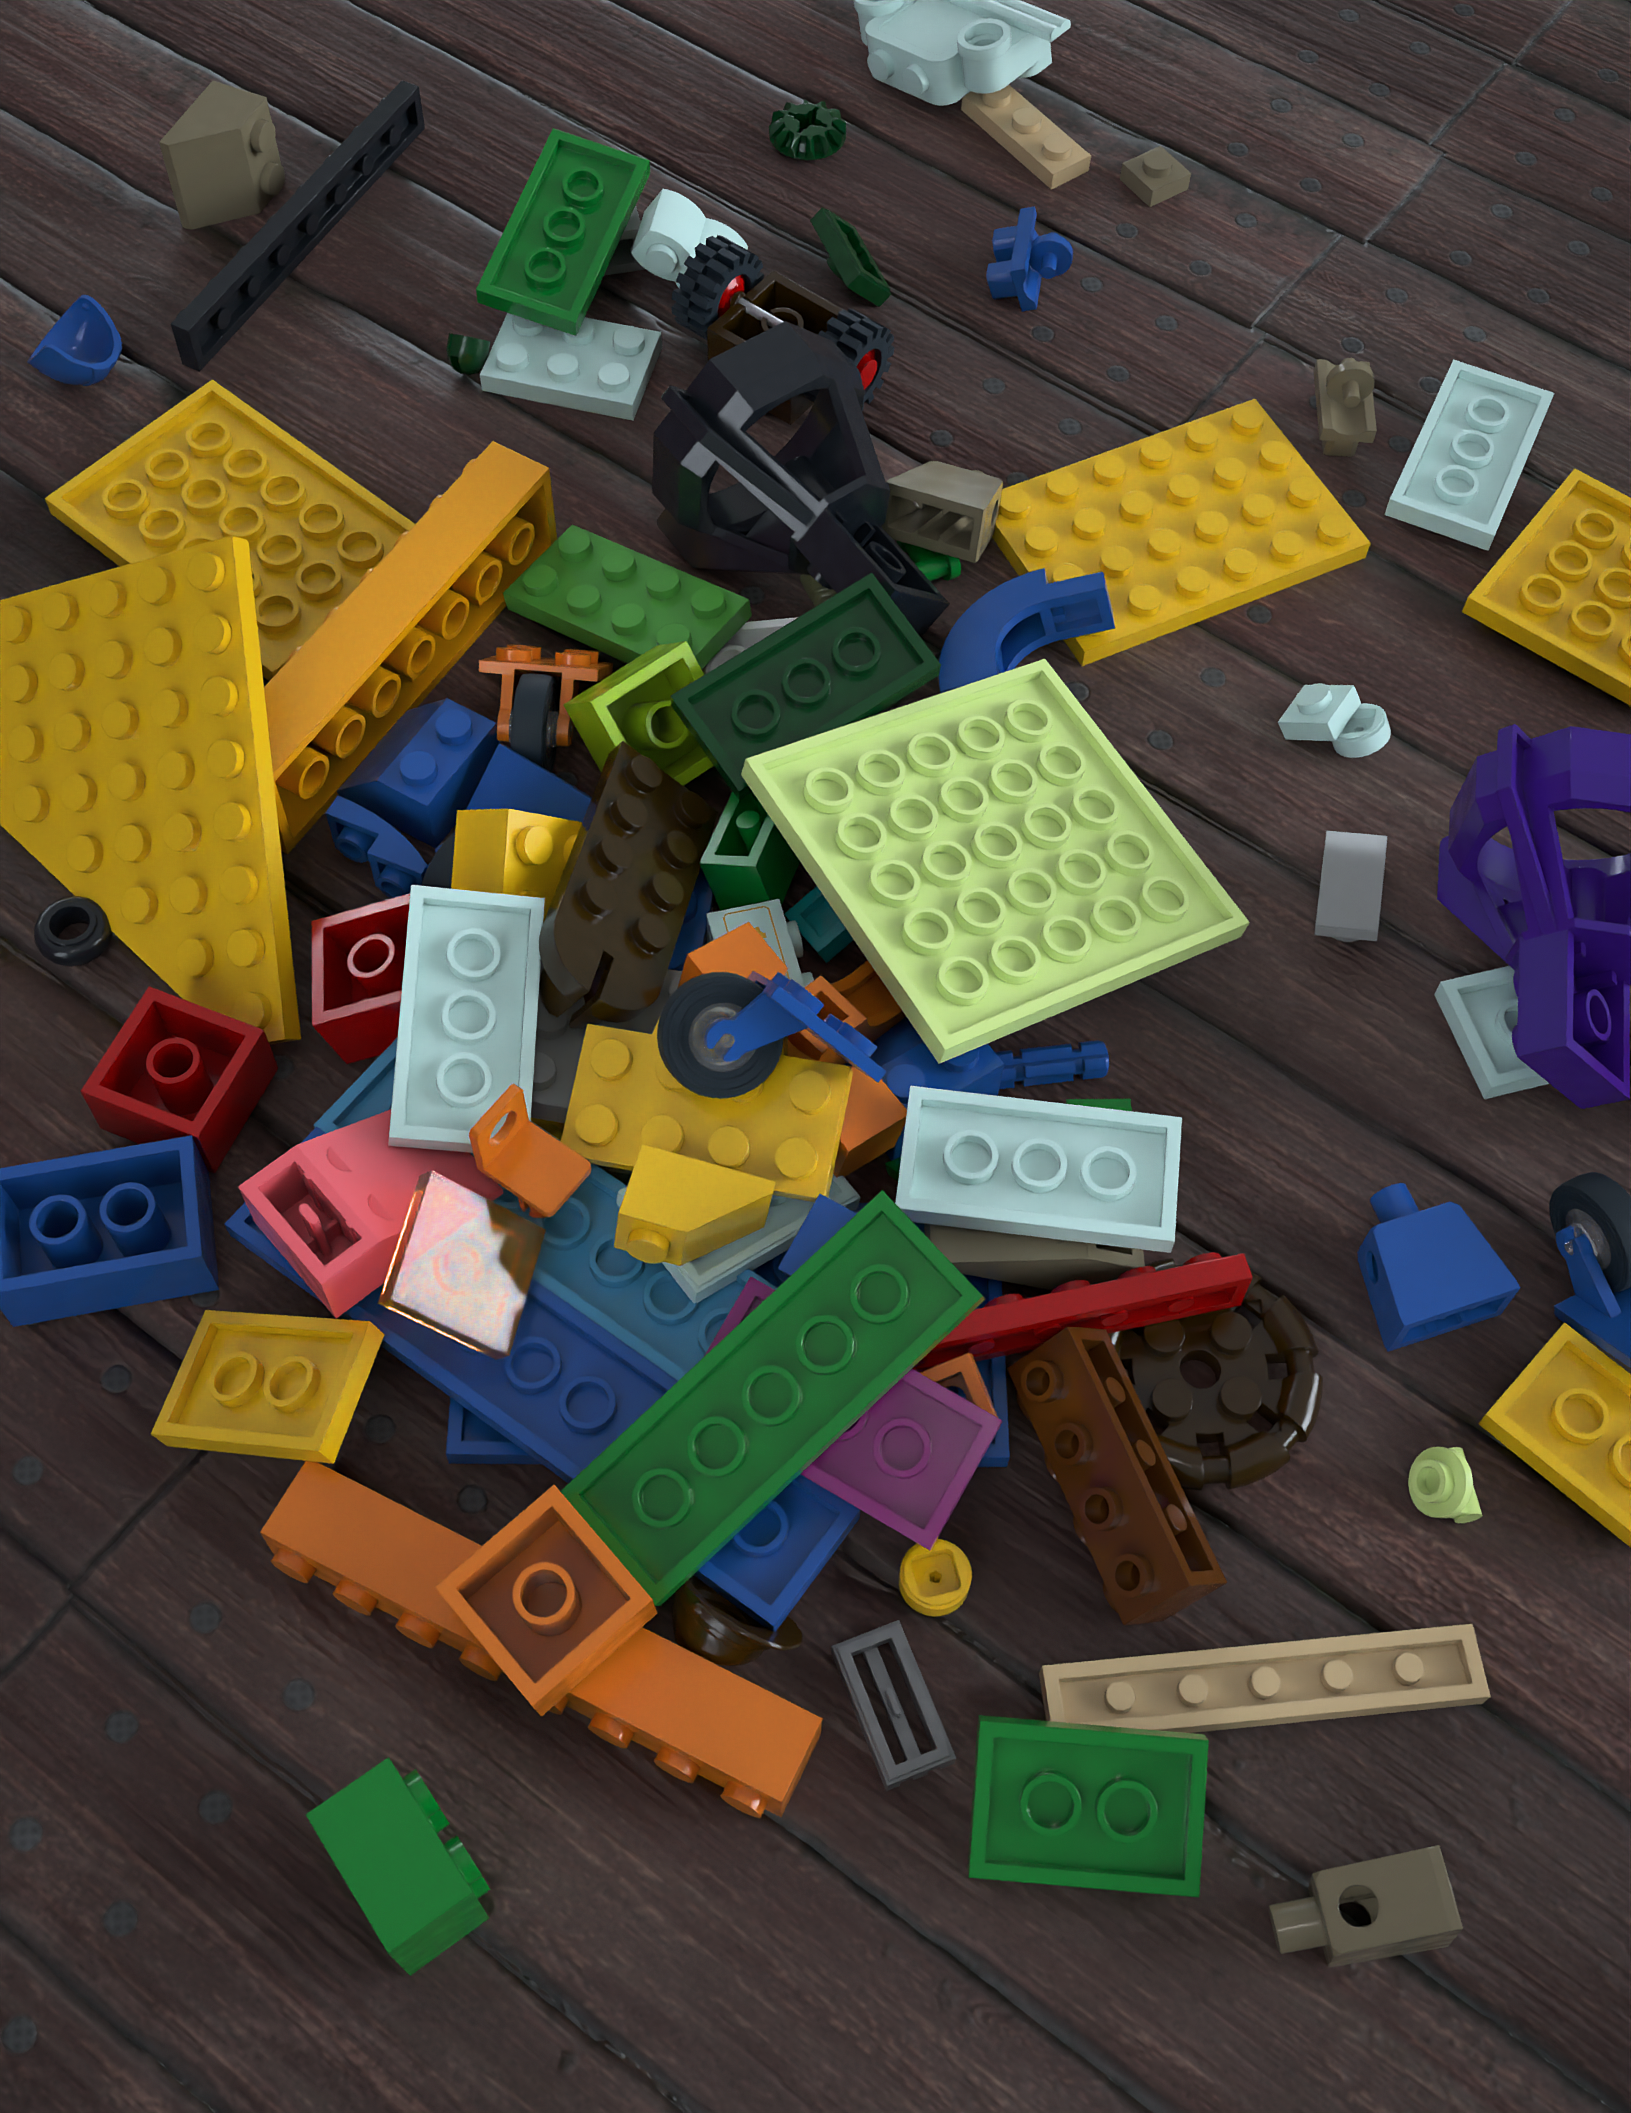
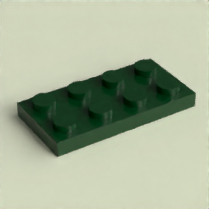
[670,573,941,800]

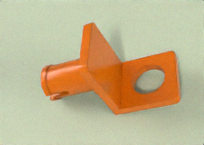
[469,1084,592,1218]

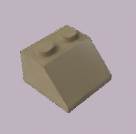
[159,81,285,230]

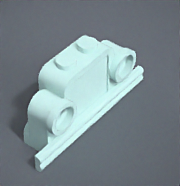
[853,0,1071,106]

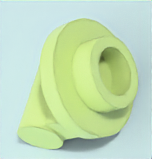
[1408,1447,1483,1523]

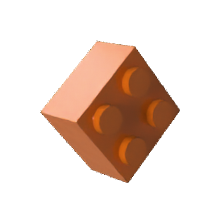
[434,1485,657,1717]

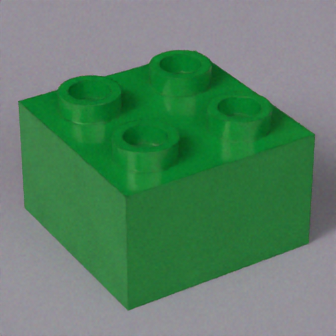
[305,1757,491,1976]

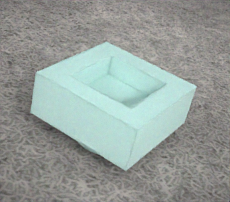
[1278,683,1361,741]

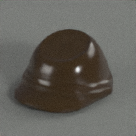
[672,1575,803,1666]

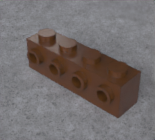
[1007,1326,1228,1625]

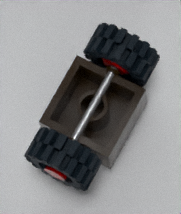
[671,235,894,425]

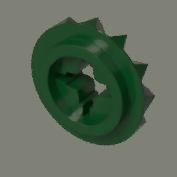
[769,99,846,160]

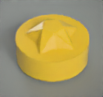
[899,1539,972,1617]

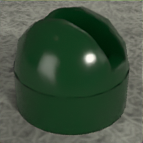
[446,333,491,375]

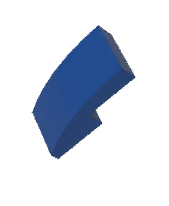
[325,795,427,898]

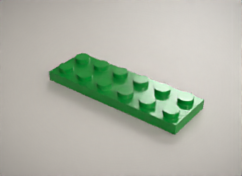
[560,1190,985,1606]

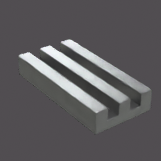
[831,1620,956,1791]

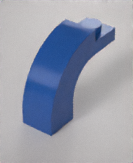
[939,568,1115,693]

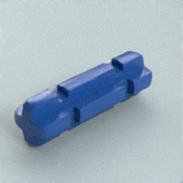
[995,1040,1109,1089]

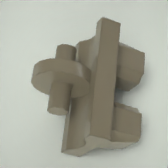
[1313,358,1377,457]

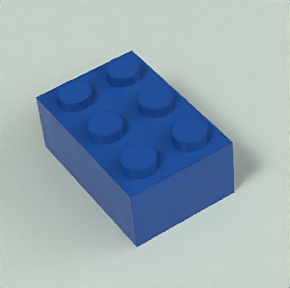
[0,1135,219,1327]

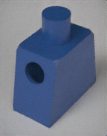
[1357,1183,1520,1352]

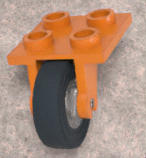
[479,644,613,773]

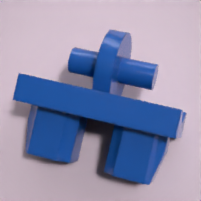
[986,206,1073,312]

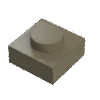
[1120,146,1191,207]

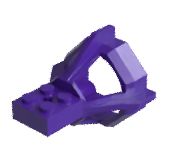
[1437,724,1631,1109]

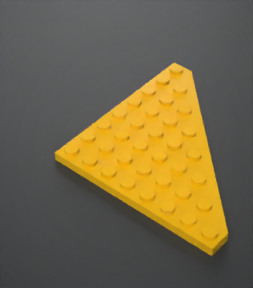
[0,535,301,1044]

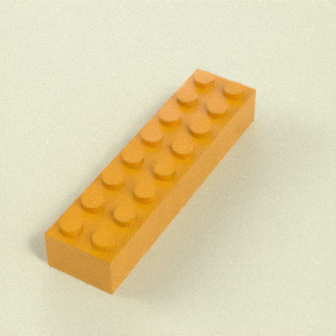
[264,441,557,854]

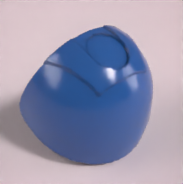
[27,295,122,386]

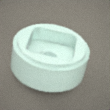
[1332,703,1391,758]

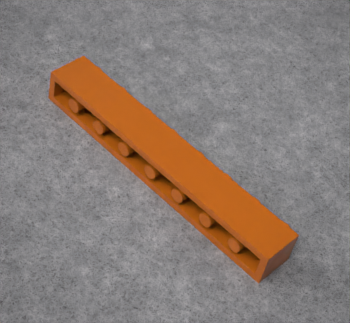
[260,1461,823,1818]

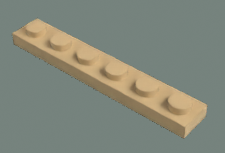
[1039,1624,1491,1733]

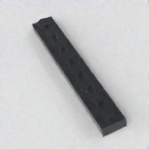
[171,80,425,372]

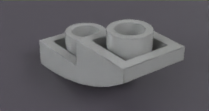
[1314,831,1387,942]

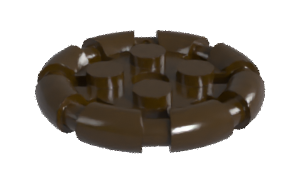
[1108,1258,1323,1491]

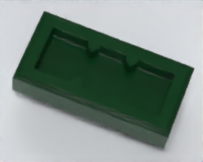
[810,208,891,307]

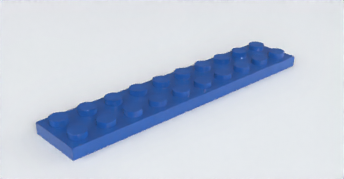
[224,1126,860,1632]

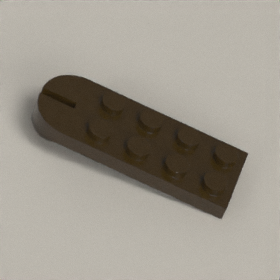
[539,741,718,1029]

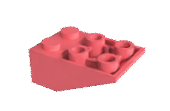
[238,1109,503,1319]

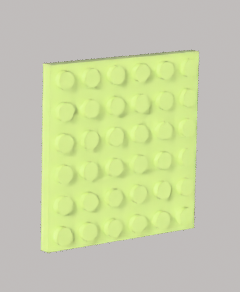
[741,659,1250,1064]

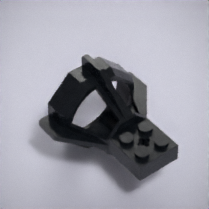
[652,321,950,637]

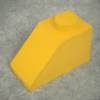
[614,1144,776,1266]

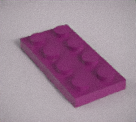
[704,1276,1002,1551]

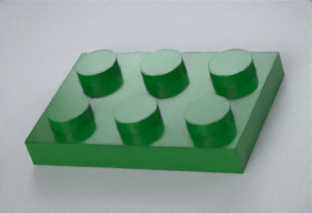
[967,1715,1209,1898]

